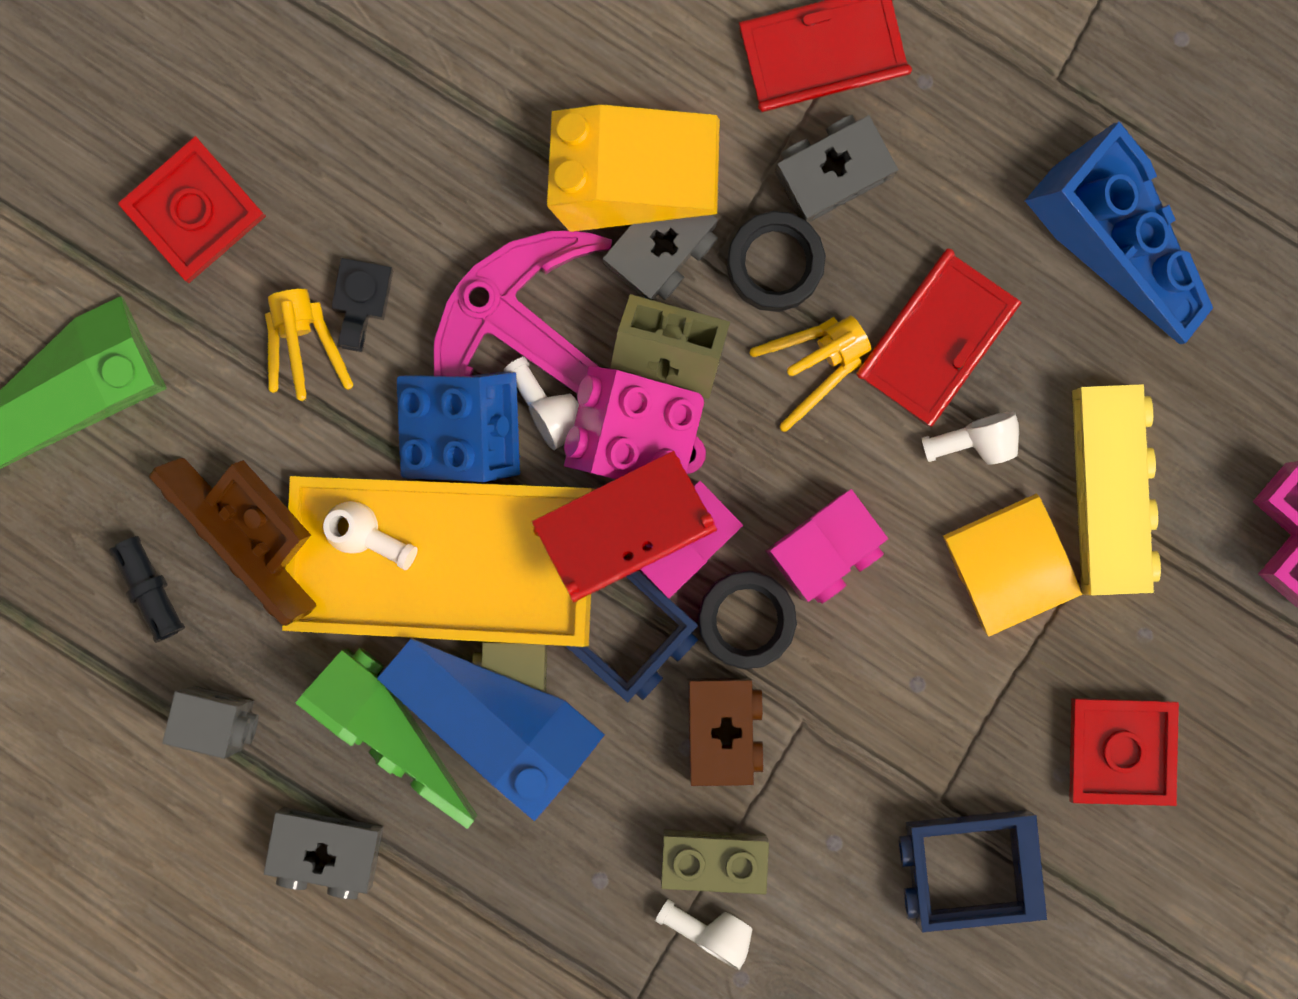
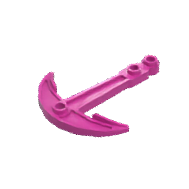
[434,231,706,474]

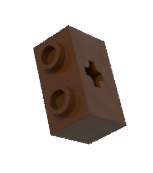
[688,678,763,786]

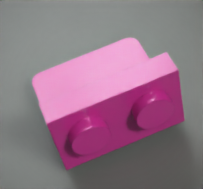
[564,366,704,479]

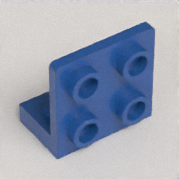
[397,372,520,482]

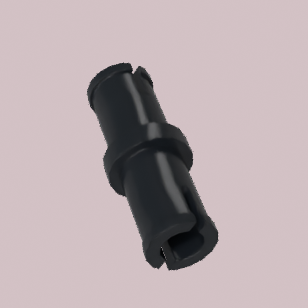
[109,536,185,643]

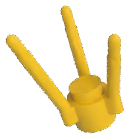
[265,289,353,401]
[749,315,871,432]

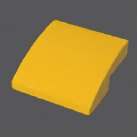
[943,493,1082,637]

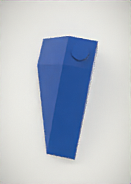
[1025,121,1213,344]
[377,638,605,821]

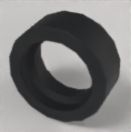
[726,211,826,312]
[698,571,797,669]

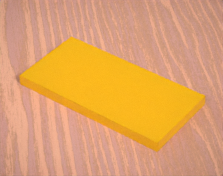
[282,476,595,647]

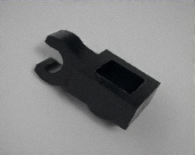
[331,258,394,353]

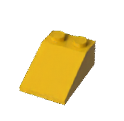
[547,105,720,232]

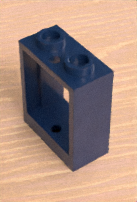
[566,557,698,703]
[899,810,1047,933]

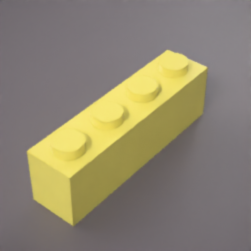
[1072,384,1161,596]

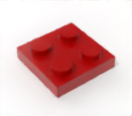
[118,136,266,283]
[1069,698,1179,806]

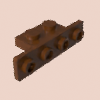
[149,458,316,626]

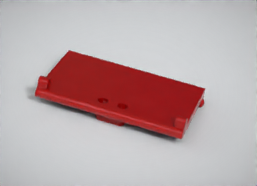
[739,0,912,113]
[856,248,1022,428]
[531,451,717,603]

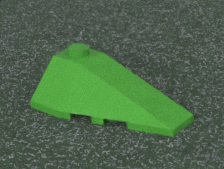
[0,296,167,469]
[296,648,477,829]

